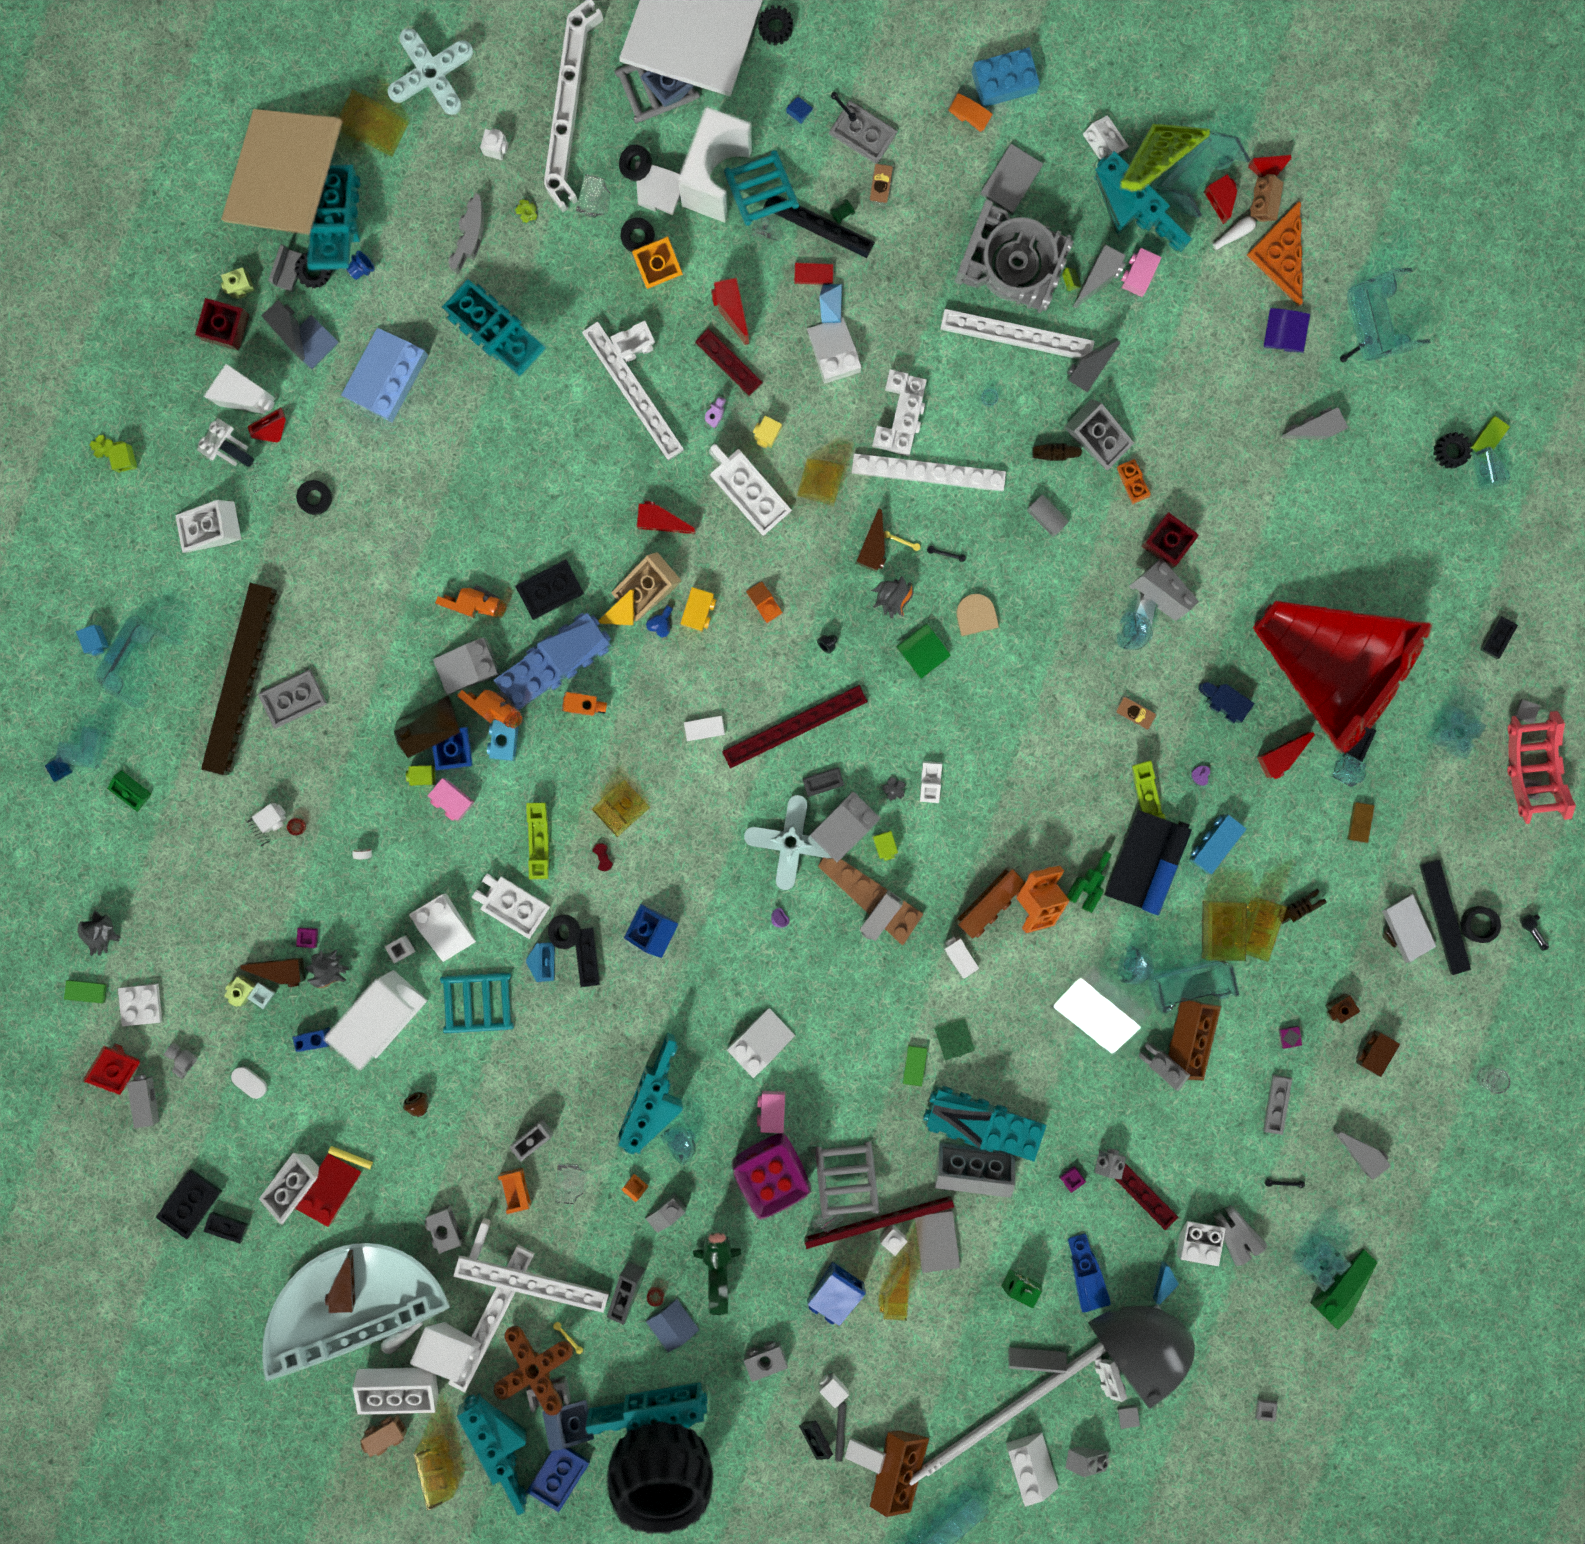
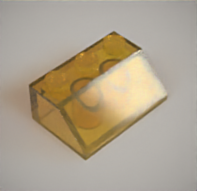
[1236,897,1287,962]
[1202,901,1247,961]
[414,1434,458,1511]

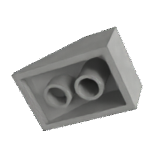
[1073,245,1126,308]
[1064,399,1134,471]
[433,637,501,695]
[810,791,881,862]

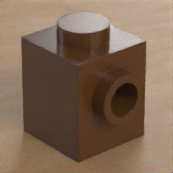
[1326,993,1361,1024]

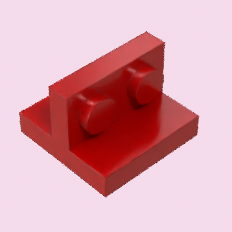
[83,1043,140,1095]

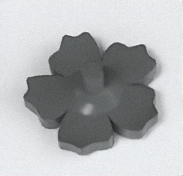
[882,777,906,801]

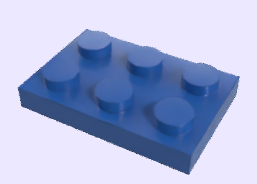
[526,1447,590,1513]

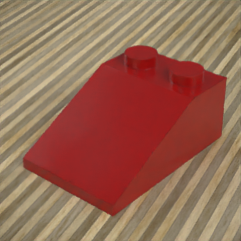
[711,278,749,345]
[295,1153,362,1227]

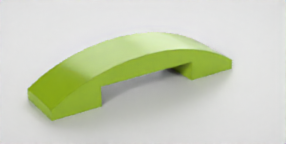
[1132,760,1165,819]
[526,802,549,880]

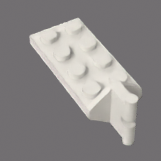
[709,445,792,536]

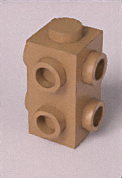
[1250,174,1284,222]
[360,1414,407,1457]

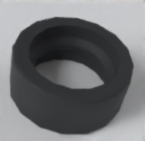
[1460,906,1501,943]

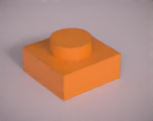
[621,1174,648,1202]

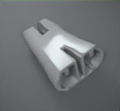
[1214,1205,1268,1266]

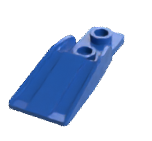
[1068,1234,1111,1313]

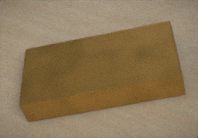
[1347,802,1375,843]

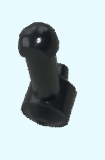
[1520,914,1549,951]

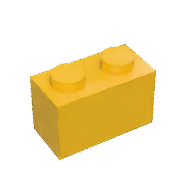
[680,587,717,632]

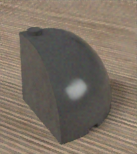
[1088,1306,1195,1410]

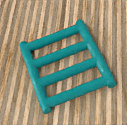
[724,150,799,226]
[440,973,514,1033]

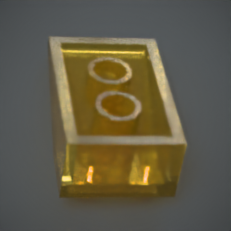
[338,89,409,157]
[878,1252,910,1321]

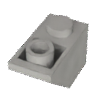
[1065,1447,1109,1477]

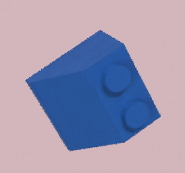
[432,727,473,770]
[624,904,678,958]

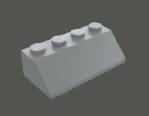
[935,1143,1015,1198]

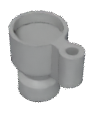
[164,1043,198,1079]

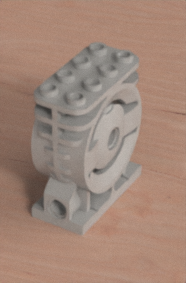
[955,199,1074,313]

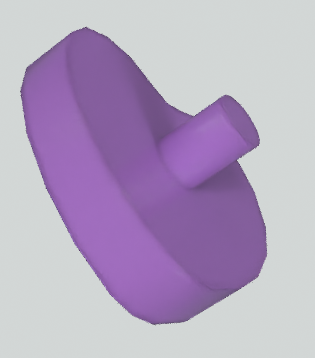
[1191,766,1211,786]
[771,908,789,928]

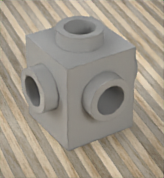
[1094,1148,1126,1179]

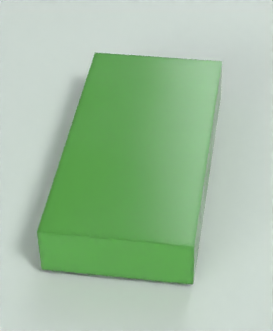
[64,980,107,1004]
[902,1045,927,1087]

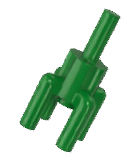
[1067,851,1112,913]

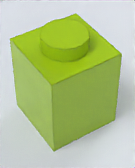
[106,441,137,473]
[406,765,436,786]
[872,831,898,861]

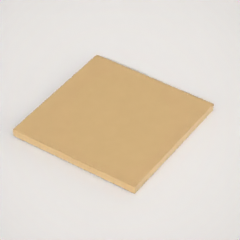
[221,109,342,234]

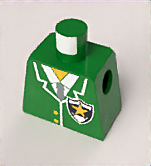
[1001,1269,1042,1308]

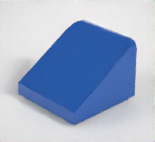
[786,97,813,124]

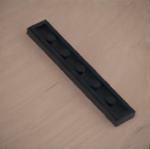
[763,195,875,258]
[1419,860,1471,975]

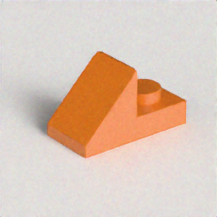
[746,581,783,623]

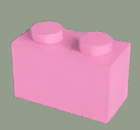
[1121,248,1162,297]
[428,778,475,821]
[757,1091,785,1133]

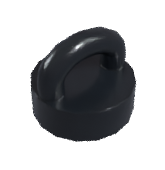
[817,635,838,654]

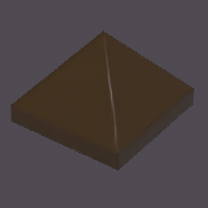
[1382,925,1397,948]

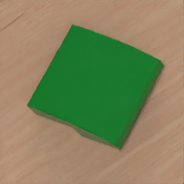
[896,623,951,679]

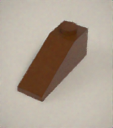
[856,508,886,573]
[240,958,305,987]
[325,1249,356,1313]

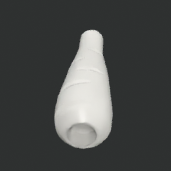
[1213,216,1256,250]
[381,1322,423,1354]

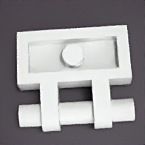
[1094,1357,1127,1402]

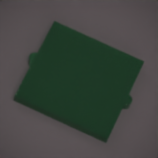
[934,1019,975,1060]

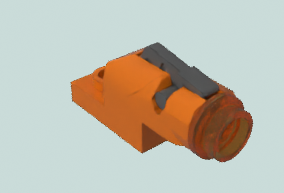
[435,585,507,618]
[457,690,522,729]

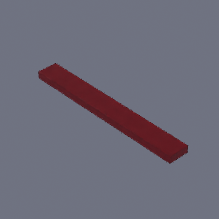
[722,685,868,769]
[804,1196,954,1249]

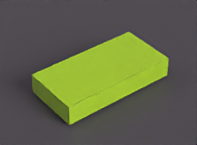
[1470,416,1510,459]

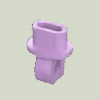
[705,397,726,428]

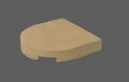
[956,594,999,636]

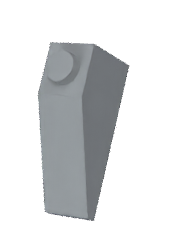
[1333,1128,1391,1180]

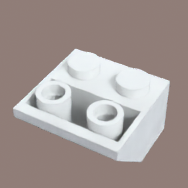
[1176,1221,1226,1266]

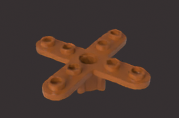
[494,1326,573,1416]

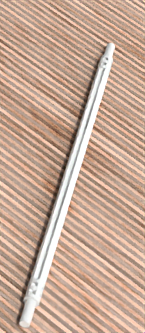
[909,1304,1161,1486]

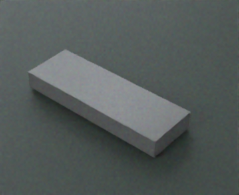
[1263,1075,1292,1135]
[1008,1347,1067,1373]

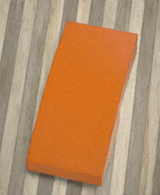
[948,93,993,132]
[1117,459,1151,504]

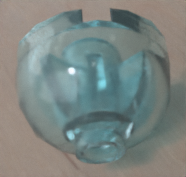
[1117,611,1153,650]
[1117,945,1154,985]
[660,1126,696,1165]

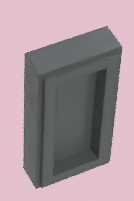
[802,767,844,797]

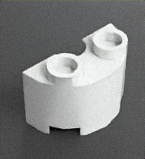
[610,321,655,362]

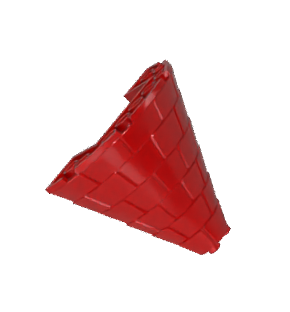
[1253,601,1433,754]

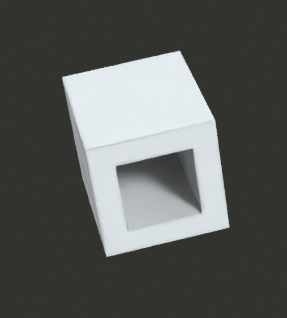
[385,935,416,963]
[879,1225,908,1256]
[819,1373,849,1408]

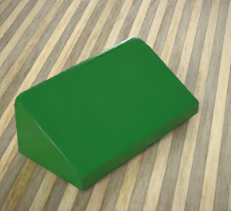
[107,771,152,812]

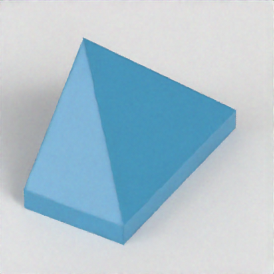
[819,284,842,323]
[526,942,554,982]
[1153,1261,1178,1304]

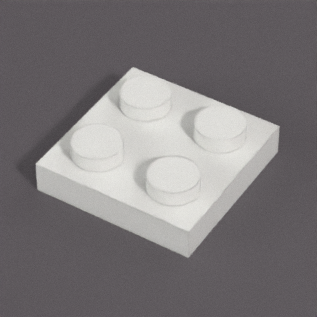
[118,984,162,1026]

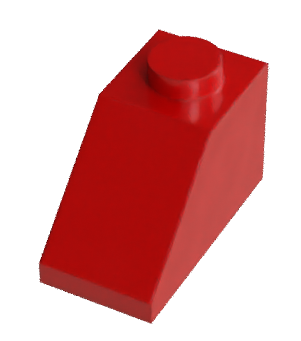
[1204,174,1237,224]

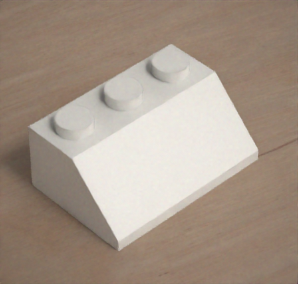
[259,1153,319,1224]
[1006,1432,1059,1507]

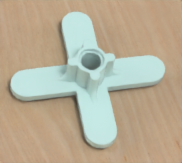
[388,28,473,115]
[744,795,832,890]

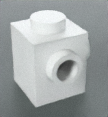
[480,129,508,160]
[252,803,287,833]

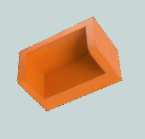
[498,1167,531,1214]

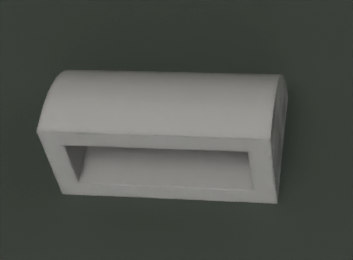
[1026,494,1069,537]

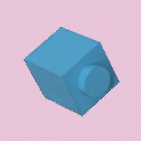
[76,625,109,656]

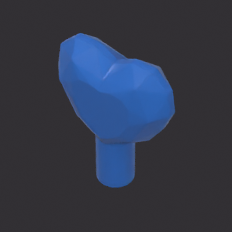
[646,605,673,638]

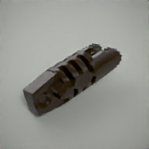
[1032,443,1082,461]
[1278,888,1327,925]

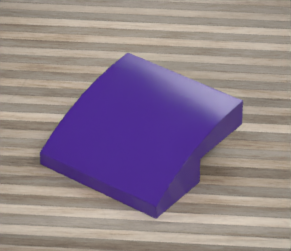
[1264,308,1310,353]

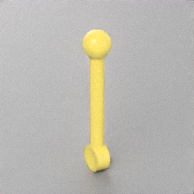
[884,531,920,551]
[553,1322,583,1354]

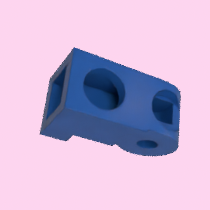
[292,1027,330,1052]

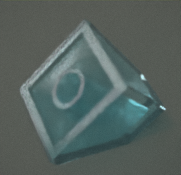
[1472,447,1510,491]

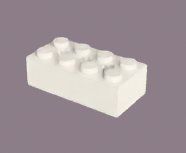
[353,1368,439,1414]

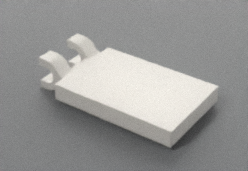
[472,873,550,939]

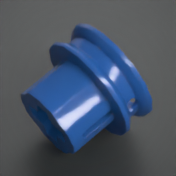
[346,250,375,280]

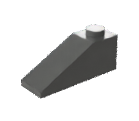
[261,300,305,361]
[1067,337,1121,392]
[607,1261,646,1325]

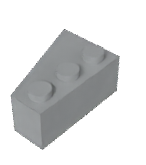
[1129,558,1199,621]

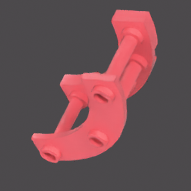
[1507,711,1576,824]

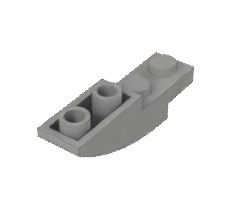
[449,193,484,274]

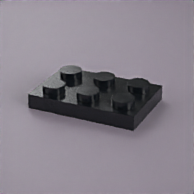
[515,559,584,620]
[155,1169,222,1240]

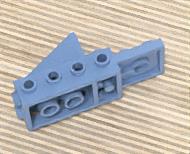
[494,613,611,711]

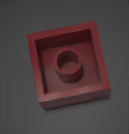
[195,298,250,351]
[1141,512,1199,569]

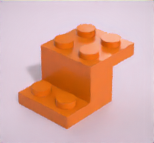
[1016,865,1070,933]

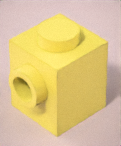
[753,416,782,448]

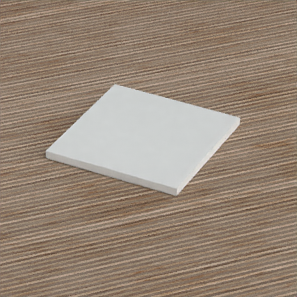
[619,0,763,96]

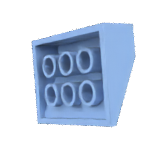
[341,328,428,423]

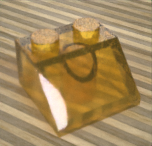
[797,459,844,506]
[592,780,650,837]

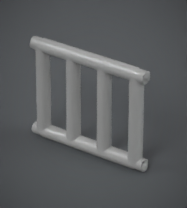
[614,65,700,123]
[815,1141,879,1219]

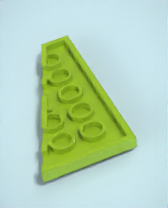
[1121,124,1210,191]

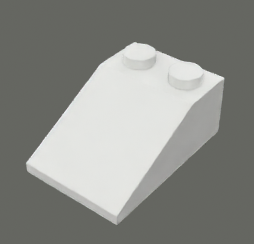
[807,317,861,384]
[175,500,241,553]
[409,893,476,962]
[727,1008,795,1078]

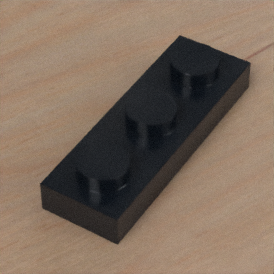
[576,927,600,987]

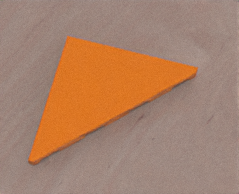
[1247,201,1303,306]

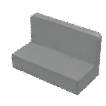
[269,244,302,292]

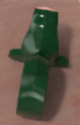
[693,1233,741,1315]

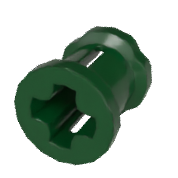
[830,199,855,224]

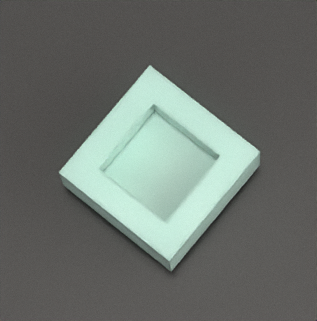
[247,982,276,1009]

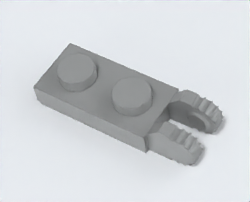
[1139,1042,1190,1091]

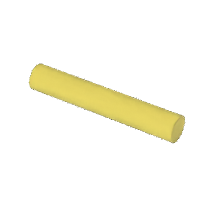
[328,1146,373,1169]

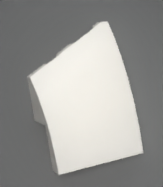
[635,161,681,215]

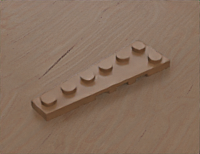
[818,858,924,945]

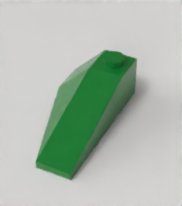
[1310,1249,1378,1330]

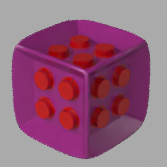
[731,1133,812,1220]

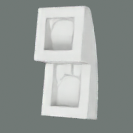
[920,761,942,803]

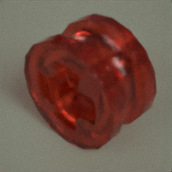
[287,818,306,836]
[647,1287,664,1307]

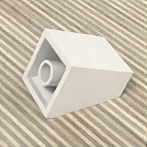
[204,364,276,414]
[410,1322,481,1382]

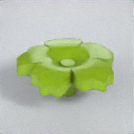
[515,199,537,223]
[89,435,113,458]

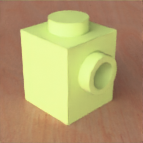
[221,267,254,299]
[224,975,257,1007]

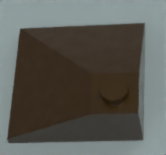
[394,695,460,758]

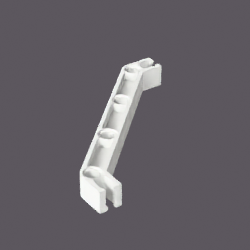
[544,0,603,212]

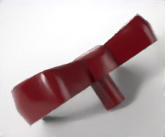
[592,843,613,872]

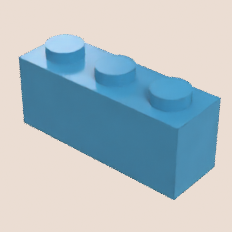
[1189,814,1247,874]

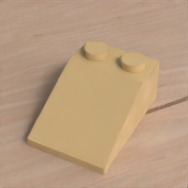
[611,552,682,621]

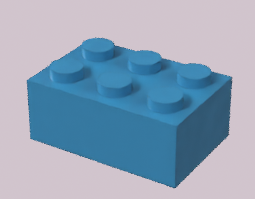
[971,47,1040,107]

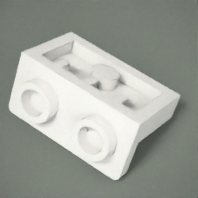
[1083,115,1129,160]

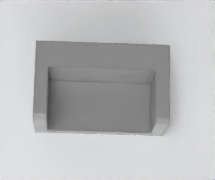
[526,1376,571,1412]

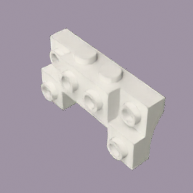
[872,369,927,456]

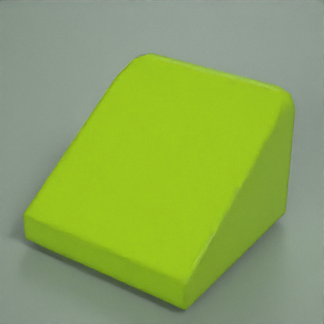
[1062,268,1081,291]

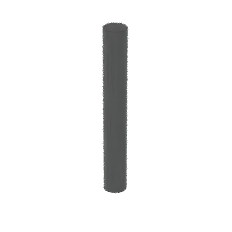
[835,1402,846,1462]

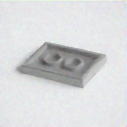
[829,100,898,164]
[980,144,1043,214]
[258,669,327,729]
[1382,894,1436,963]
[915,1210,960,1273]

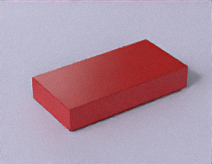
[794,263,833,285]

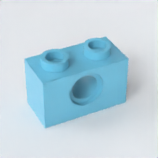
[487,720,519,761]

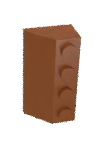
[955,867,1025,939]
[1168,998,1221,1081]
[870,1430,929,1517]

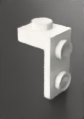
[943,936,979,978]

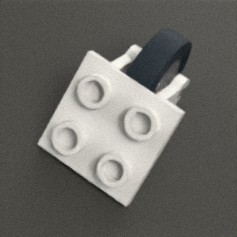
[197,418,255,467]

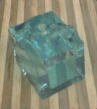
[1332,754,1366,788]

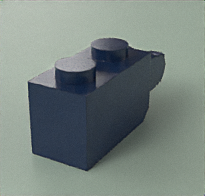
[1198,682,1255,724]

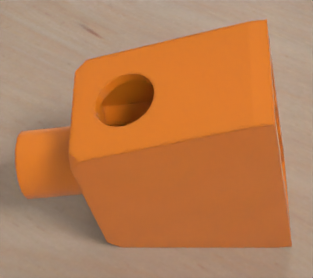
[562,692,607,716]

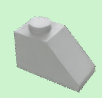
[645,1193,687,1233]

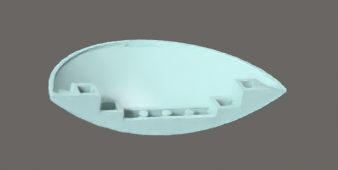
[262,1243,450,1381]

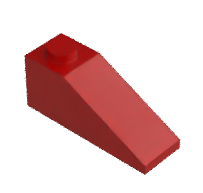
[637,501,696,534]
[1257,732,1315,779]

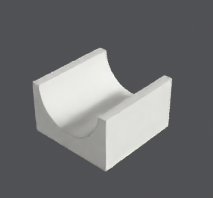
[678,107,752,223]
[324,970,428,1070]

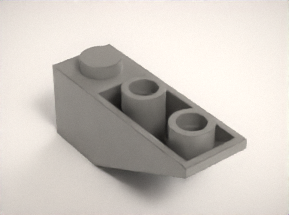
[1282,407,1348,440]

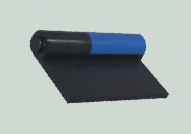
[1104,809,1192,915]

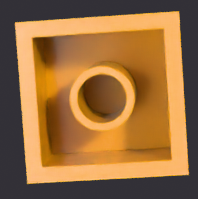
[632,236,683,289]

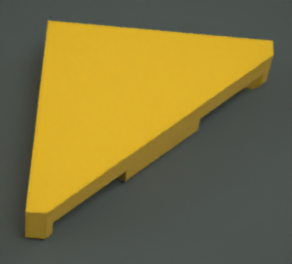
[598,589,634,625]

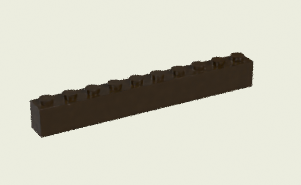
[201,582,278,775]

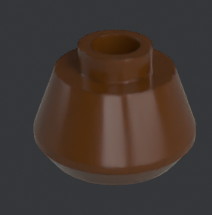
[403,1092,429,1117]

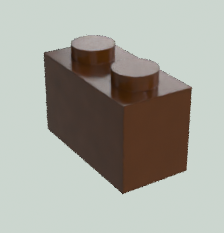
[1356,1030,1400,1077]

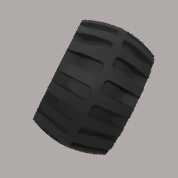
[607,1422,713,1534]

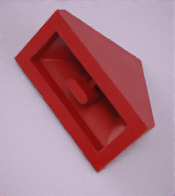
[1248,155,1292,177]
[248,408,286,443]

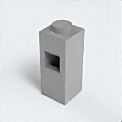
[860,890,903,941]
[127,1074,160,1128]

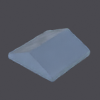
[641,71,695,107]
[284,315,339,369]
[646,1299,699,1352]

